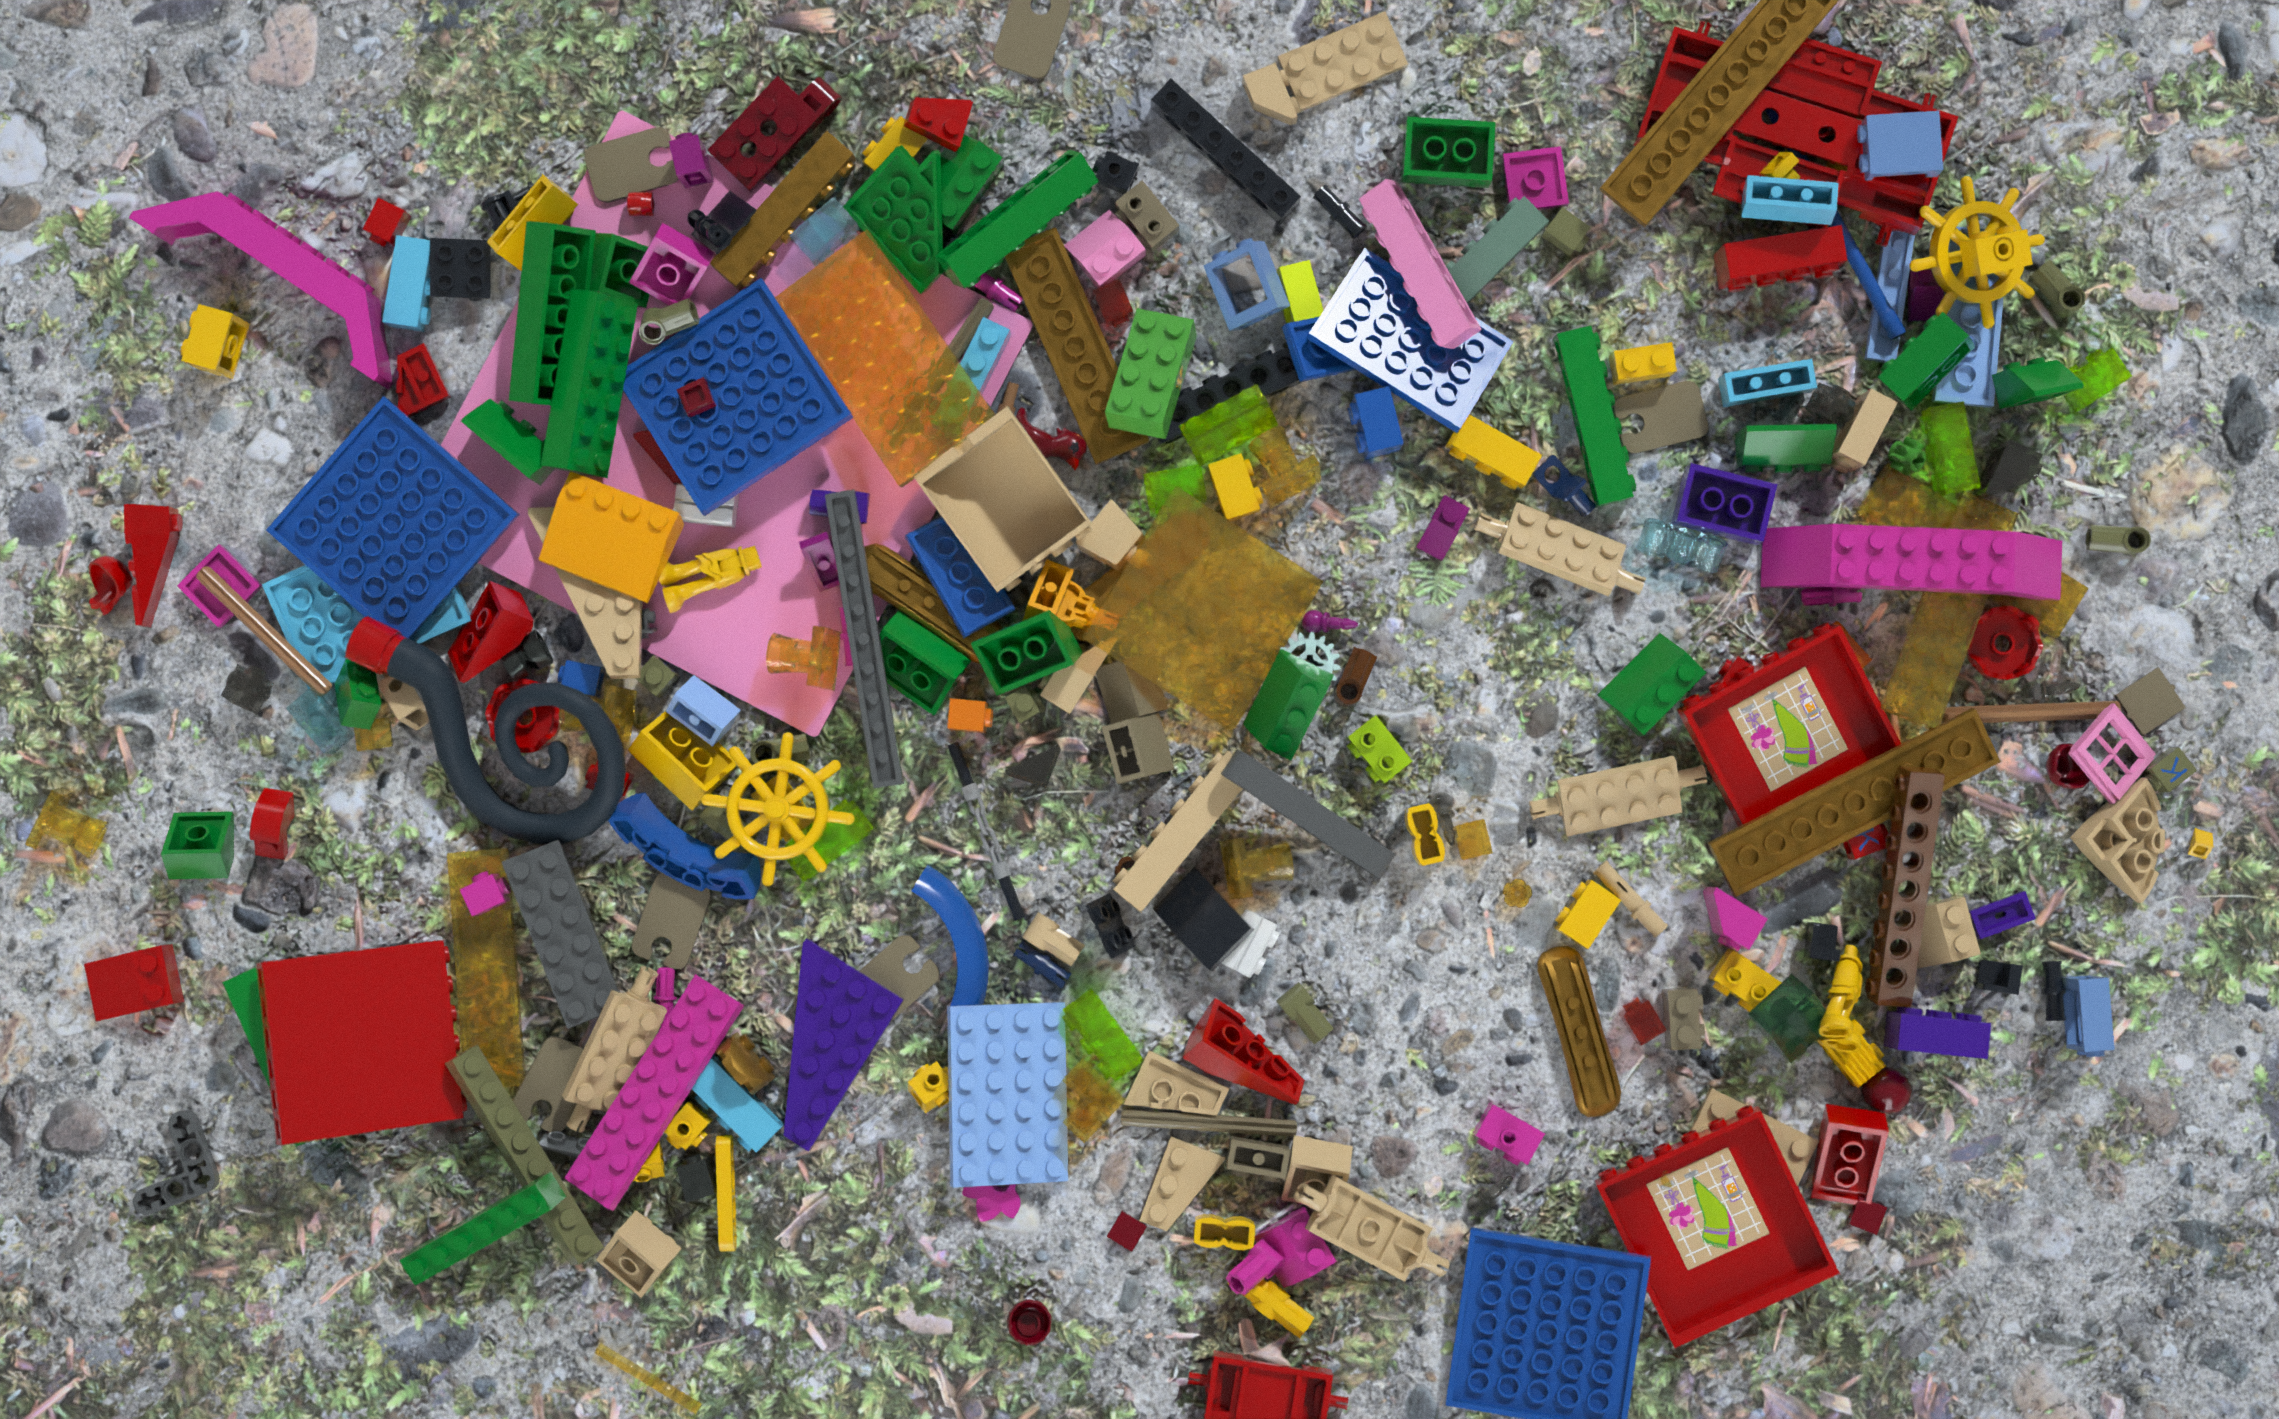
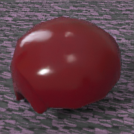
[2045,743,2090,789]
[1862,1067,1912,1114]
[1006,1299,1052,1346]

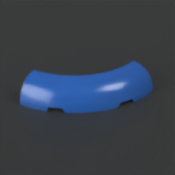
[608,792,761,899]
[912,865,989,1006]

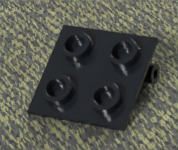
[687,190,757,255]
[430,238,491,302]
[1086,893,1135,959]

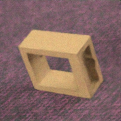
[1831,389,1898,473]

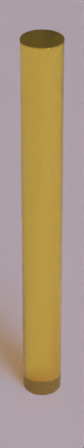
[594,1343,702,1414]

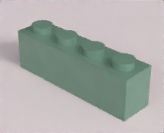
[1446,196,1549,304]

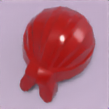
[89,556,133,615]

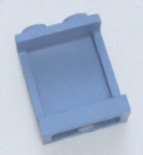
[1857,111,1943,181]

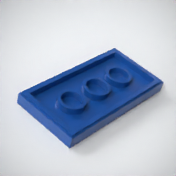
[905,516,1015,639]

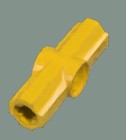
[1228,1279,1314,1338]

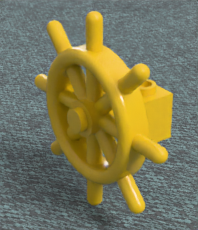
[1909,176,2045,329]
[701,732,855,886]

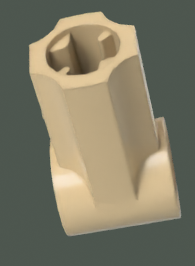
[1022,912,1085,966]

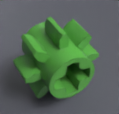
[1888,436,1926,476]

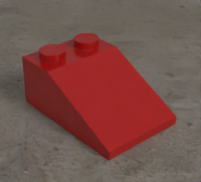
[447,581,534,683]
[84,944,185,1022]
[1810,1104,1889,1205]

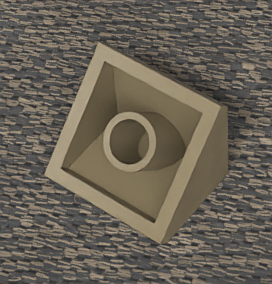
[1096,653,1168,724]

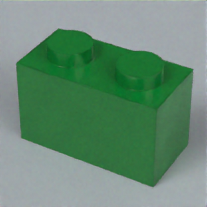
[334,659,381,730]

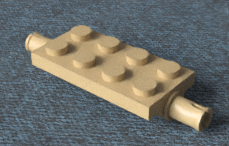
[1474,502,1646,596]
[1529,756,1707,837]
[562,966,667,1133]
[1294,1175,1450,1281]

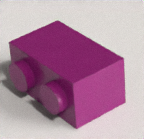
[669,133,714,189]

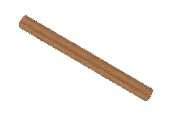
[196,566,332,696]
[1943,701,2121,723]

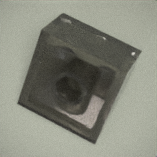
[1969,439,2043,502]

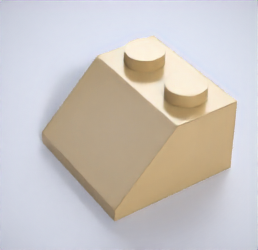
[1898,896,1981,969]
[1281,1135,1353,1204]
[596,1210,682,1298]

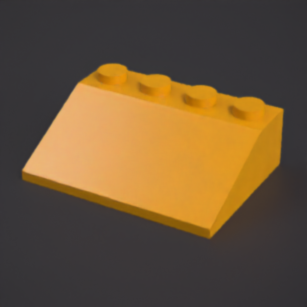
[538,471,684,603]

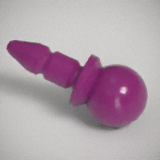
[1302,610,1358,633]

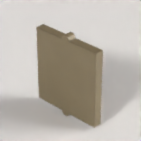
[2114,667,2186,736]

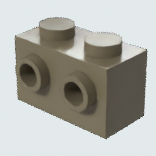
[1114,180,1180,253]
[1662,987,1705,1050]
[1226,1136,1291,1182]

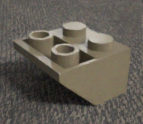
[1102,712,1174,785]

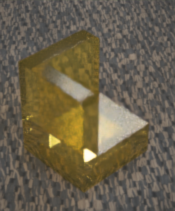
[354,717,396,752]
[1453,819,1493,860]

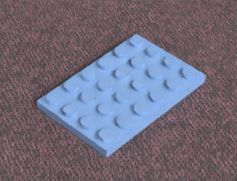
[947,1002,1068,1188]

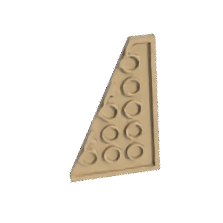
[528,507,643,679]

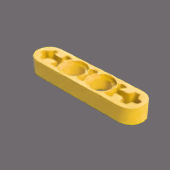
[715,1135,737,1252]

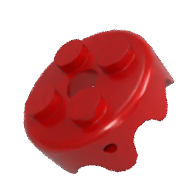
[1965,606,2043,680]
[485,679,563,753]

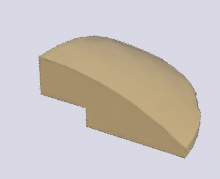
[2070,778,2165,903]

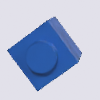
[558,660,606,697]

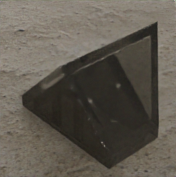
[1005,744,1062,789]

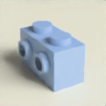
[665,675,741,747]

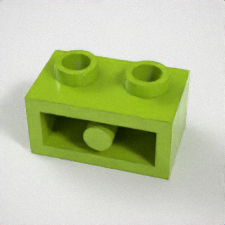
[1346,715,1413,784]

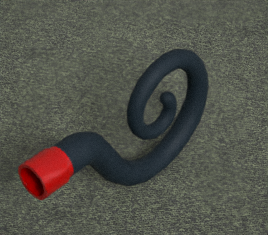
[345,616,626,844]

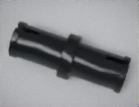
[1313,184,1367,239]
[2041,961,2066,1021]

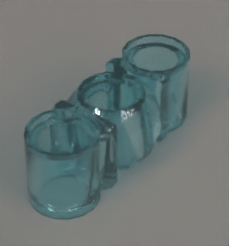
[1636,518,1728,573]

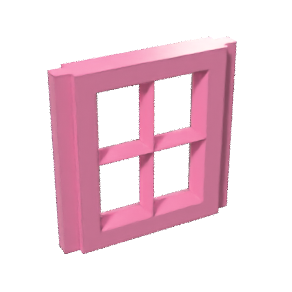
[2068,703,2156,804]

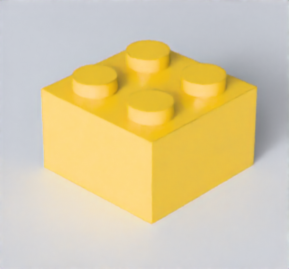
[181,304,250,379]

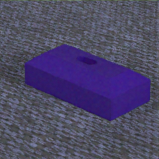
[1969,891,2036,939]

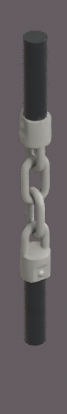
[947,742,1025,921]

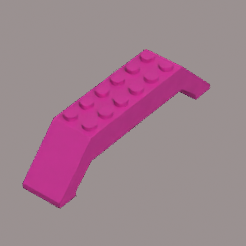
[129,191,393,390]
[1760,524,2063,601]

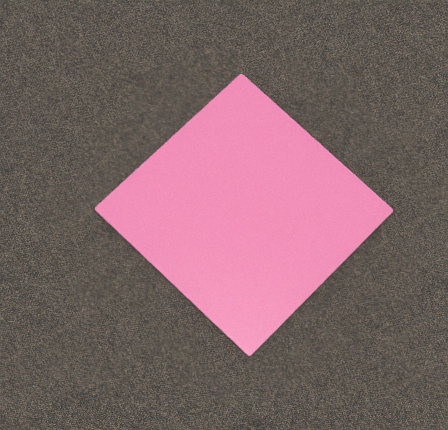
[441,111,1033,737]

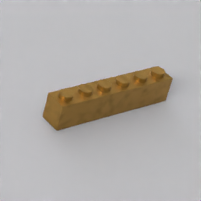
[710,131,856,291]

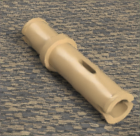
[1593,860,1668,938]

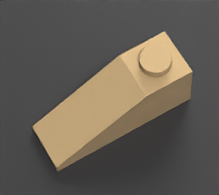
[1037,636,1117,714]

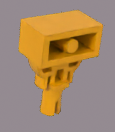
[1023,559,1120,633]

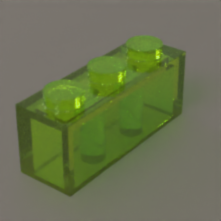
[1179,384,1278,467]
[1919,401,1981,498]
[785,799,876,883]
[1062,987,1144,1082]

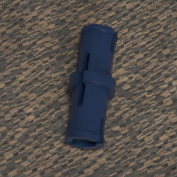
[1012,940,1072,989]

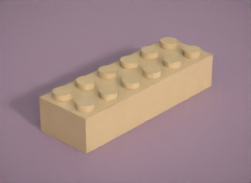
[1112,750,1242,912]

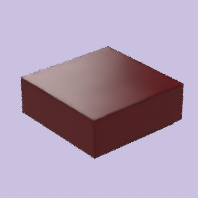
[677,377,717,418]
[1847,1196,1887,1235]
[1107,1210,1147,1252]

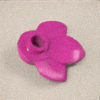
[962,1184,1021,1222]

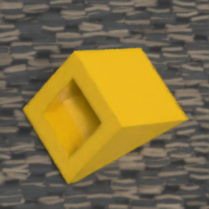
[2188,828,2214,860]

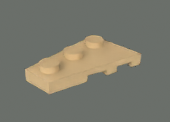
[1124,1050,1230,1116]
[1139,1136,1226,1231]

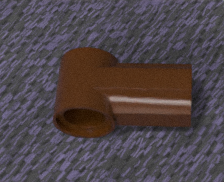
[1334,647,1377,708]

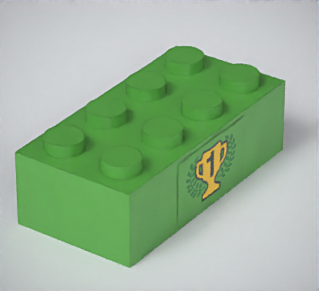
[1105,308,1197,439]

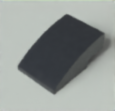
[1153,867,1255,971]

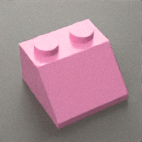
[1064,210,1146,292]

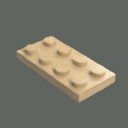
[1277,11,1408,112]
[1689,1088,1819,1186]

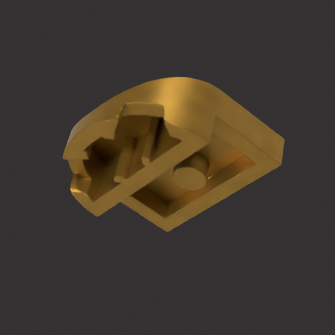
[715,1032,775,1095]

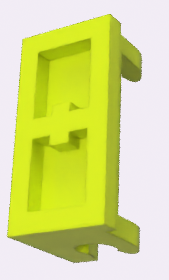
[1276,260,1324,323]

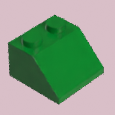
[590,233,650,308]
[1992,357,2084,409]
[161,811,234,879]

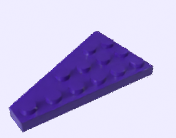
[783,938,905,1151]

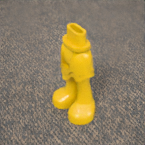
[659,545,762,613]
[1819,945,1863,1053]

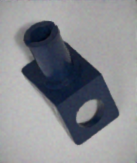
[1533,455,1596,517]

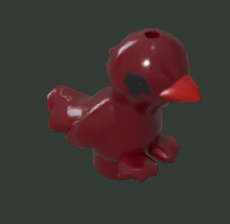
[1016,407,1087,470]

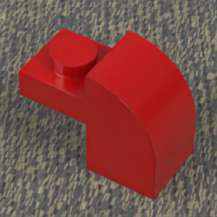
[250,788,295,860]

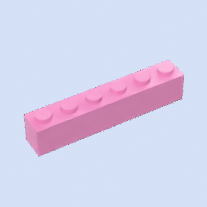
[1359,179,1482,349]

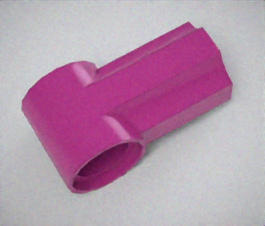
[1226,1239,1285,1296]

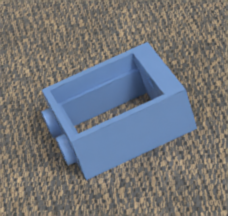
[1203,238,1290,331]
[2062,975,2115,1057]

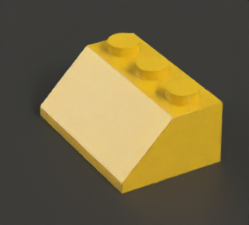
[628,712,737,811]

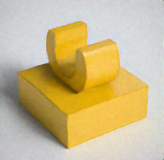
[1760,152,1801,179]

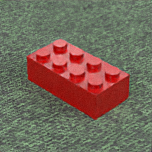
[1713,225,1848,292]

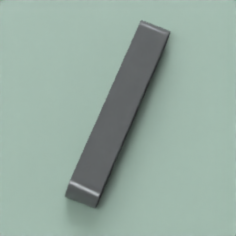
[1221,749,1396,879]

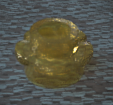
[1503,879,1532,908]

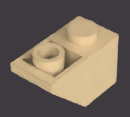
[1242,62,1300,125]

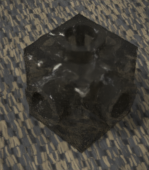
[1805,382,1856,429]
[221,664,274,714]

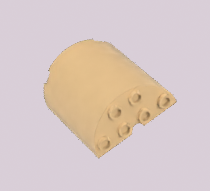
[913,406,1093,592]

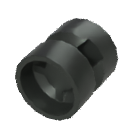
[501,629,553,682]

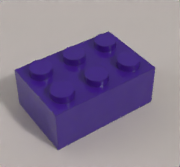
[1671,463,1778,545]
[1883,1007,1991,1059]

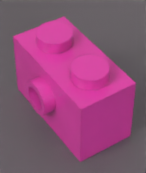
[1473,1102,1545,1166]

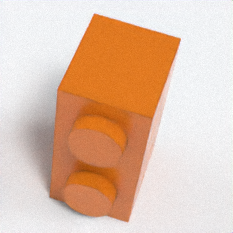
[947,698,993,734]

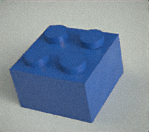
[1347,386,1404,460]

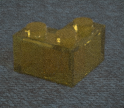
[1062,1056,1126,1143]

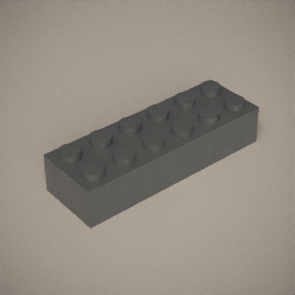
[502,840,621,1029]

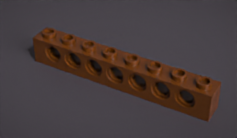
[1865,766,1945,1007]

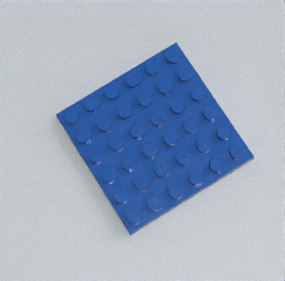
[623,278,854,516]
[266,396,520,639]
[1445,1227,1651,1419]

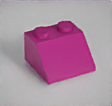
[629,222,714,305]
[1703,887,1768,951]
[1254,1206,1337,1288]

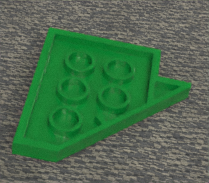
[842,145,944,294]

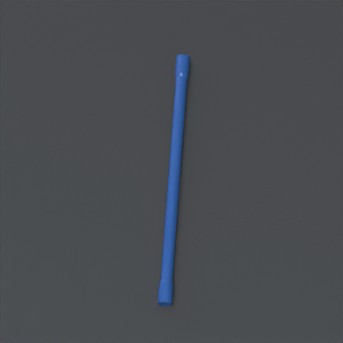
[1764,89,1906,341]

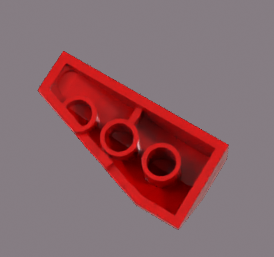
[124,504,183,628]
[1182,998,1305,1105]

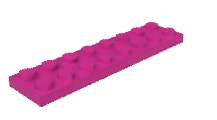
[565,974,744,1211]

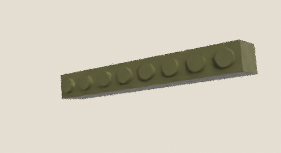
[445,1045,604,1265]

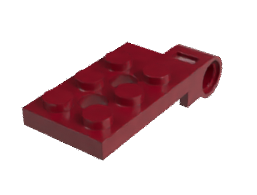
[707,76,842,192]

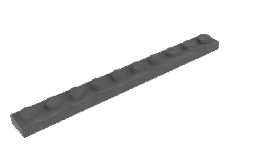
[825,489,904,789]

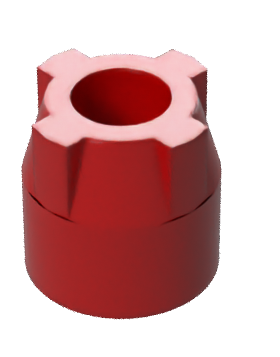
[627,192,655,216]

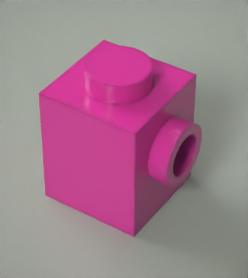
[459,871,511,916]

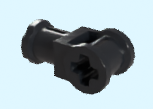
[480,181,534,232]

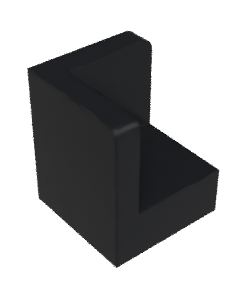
[1804,922,1841,962]
[1975,959,2023,995]

